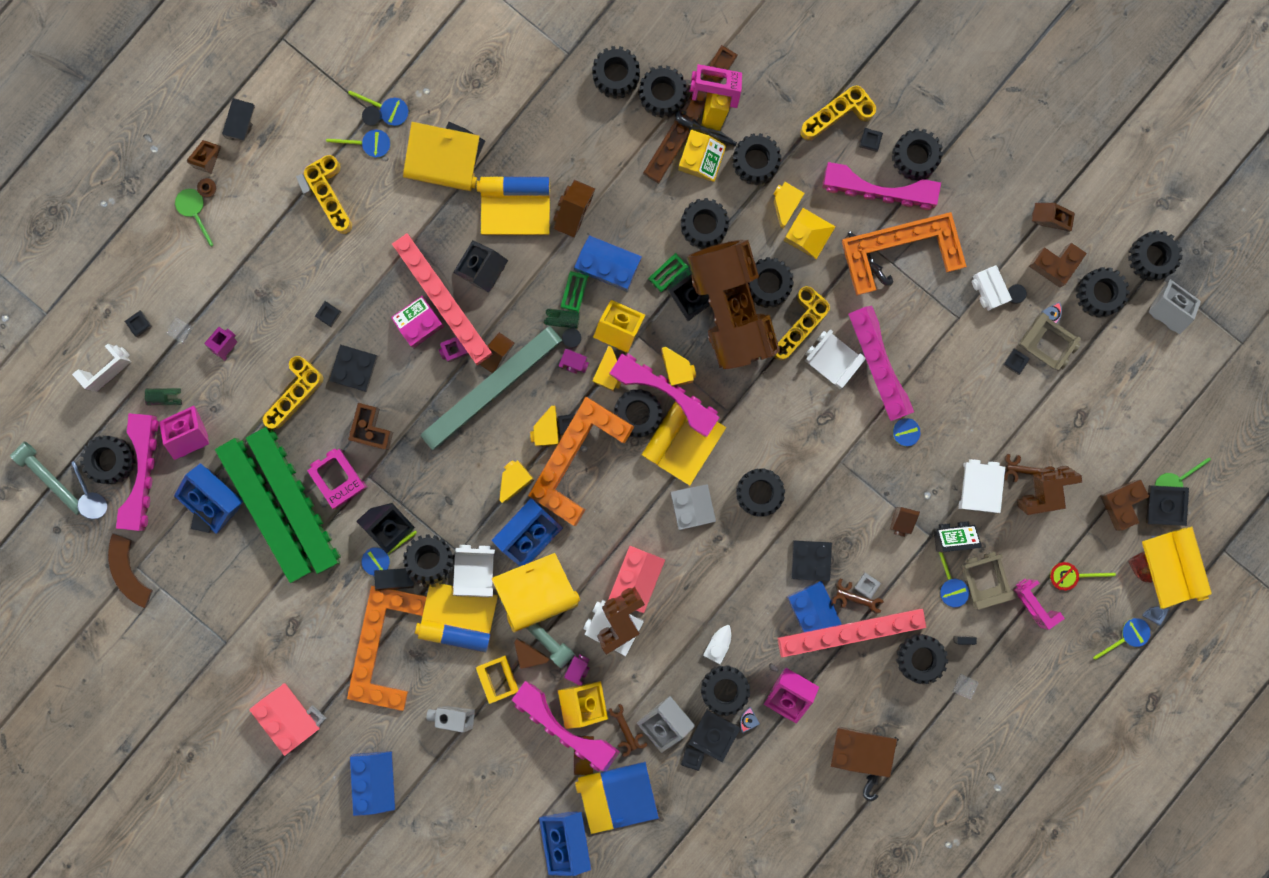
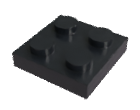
[329,344,378,392]
[1146,485,1189,526]
[791,540,832,581]
[688,709,741,763]

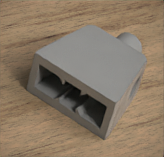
[427,706,475,732]

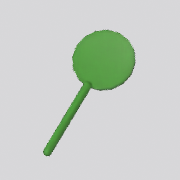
[175,189,213,247]
[1155,458,1211,487]

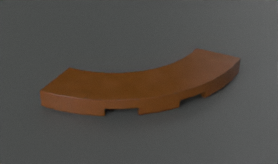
[108,533,153,608]

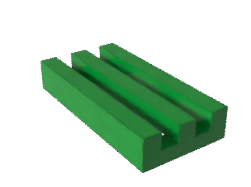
[648,253,689,293]
[560,271,589,313]

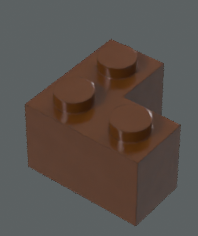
[553,180,596,238]
[1029,243,1087,288]
[348,403,394,451]
[1100,479,1149,530]

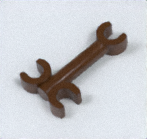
[1004,454,1055,482]
[831,578,884,614]
[609,704,648,757]

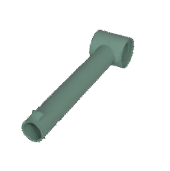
[10,441,80,515]
[500,601,575,669]

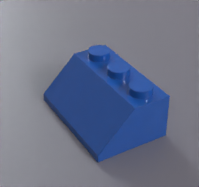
[574,235,642,292]
[174,463,243,534]
[492,498,563,566]
[787,581,842,632]
[350,751,395,816]
[539,812,591,876]

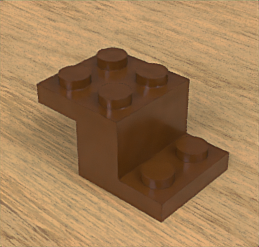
[1017,466,1082,515]
[597,587,645,655]

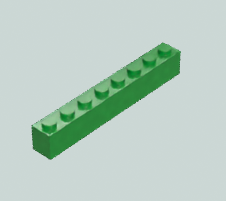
[246,427,341,574]
[214,438,314,583]

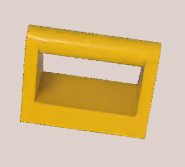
[476,655,519,704]

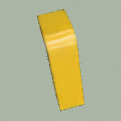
[800,85,876,141]
[304,155,352,234]
[774,286,830,361]
[263,356,323,429]

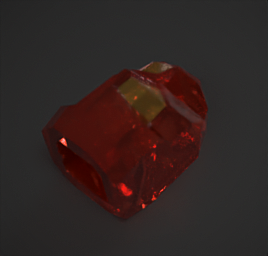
[1128,551,1153,583]

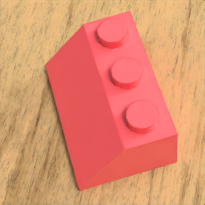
[608,546,665,613]
[249,683,320,756]

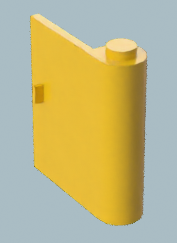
[403,122,480,192]
[641,401,727,486]
[1142,526,1212,609]
[491,553,580,632]

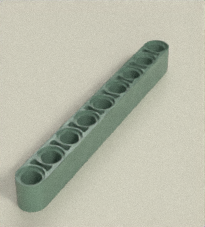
[420,326,563,451]

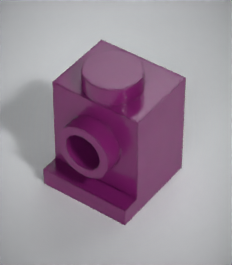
[204,327,238,361]
[439,337,469,362]
[559,348,589,374]
[564,654,590,686]

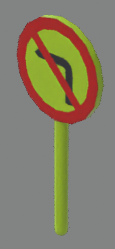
[1050,562,1116,591]

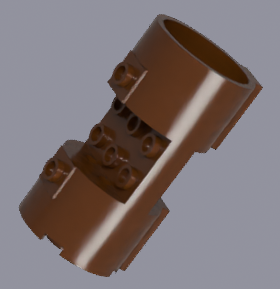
[687,240,780,369]

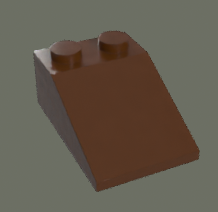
[831,727,897,778]

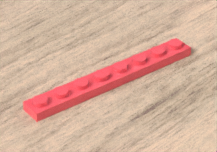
[392,233,493,365]
[777,609,926,657]

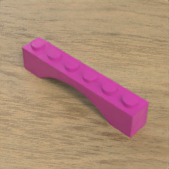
[822,162,941,210]
[849,306,914,421]
[609,353,720,438]
[116,413,159,531]
[512,681,620,772]

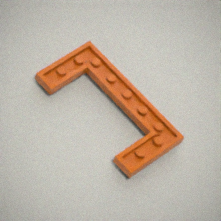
[842,212,967,296]
[528,397,634,526]
[347,585,427,711]

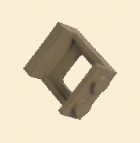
[1018,313,1081,370]
[961,551,1015,610]

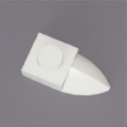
[703,625,731,664]

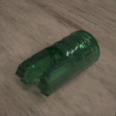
[544,309,580,329]
[145,388,182,406]

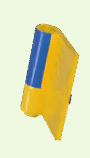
[477,177,550,235]

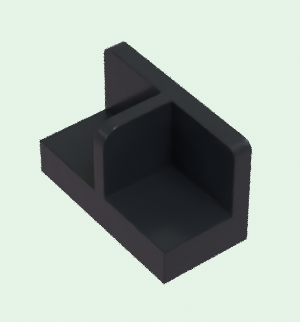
[222,98,255,141]

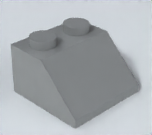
[1149,279,1201,334]
[670,484,716,530]
[637,696,695,753]

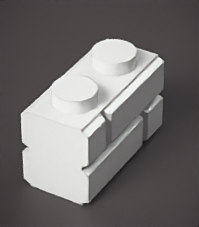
[972,265,1012,311]

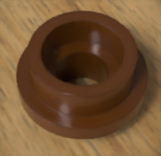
[197,178,217,198]

